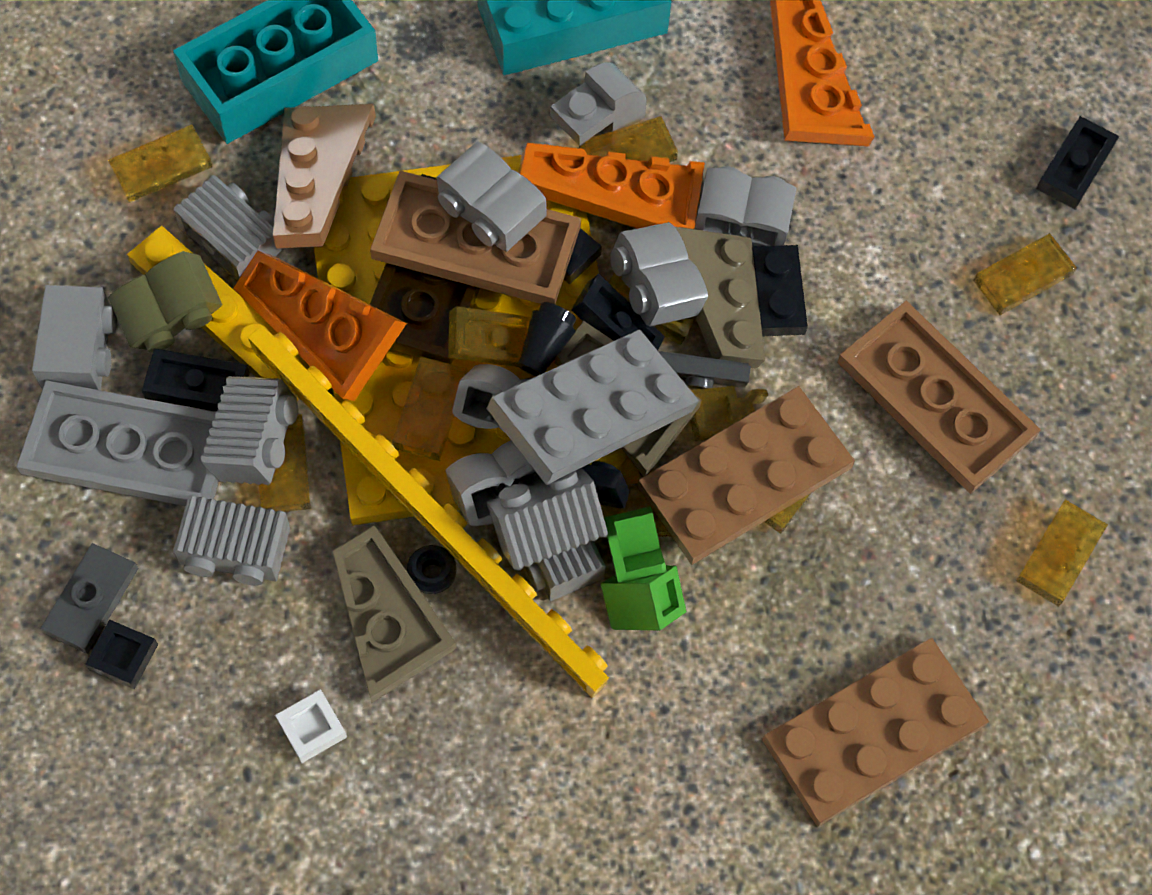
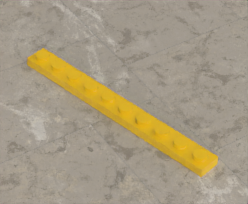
[248,324,609,698]

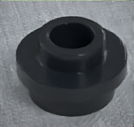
[407,545,457,594]

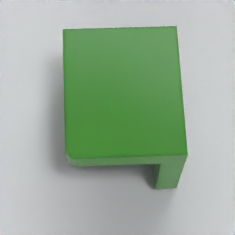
[604,506,667,584]
[601,565,687,631]

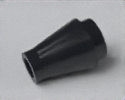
[517,302,576,377]

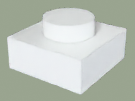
[275,689,347,763]

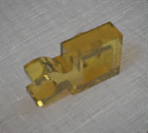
[690,386,769,441]

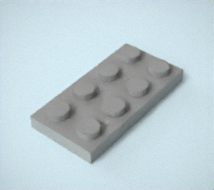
[486,330,699,485]
[17,380,219,506]

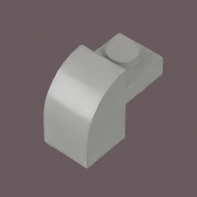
[550,62,647,146]

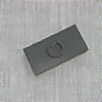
[658,351,751,391]
[40,543,139,654]

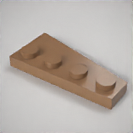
[273,104,376,249]

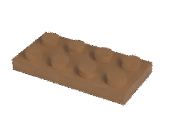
[370,171,581,304]
[837,300,1041,494]
[638,386,855,565]
[762,638,989,827]

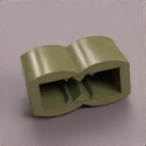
[108,251,222,353]

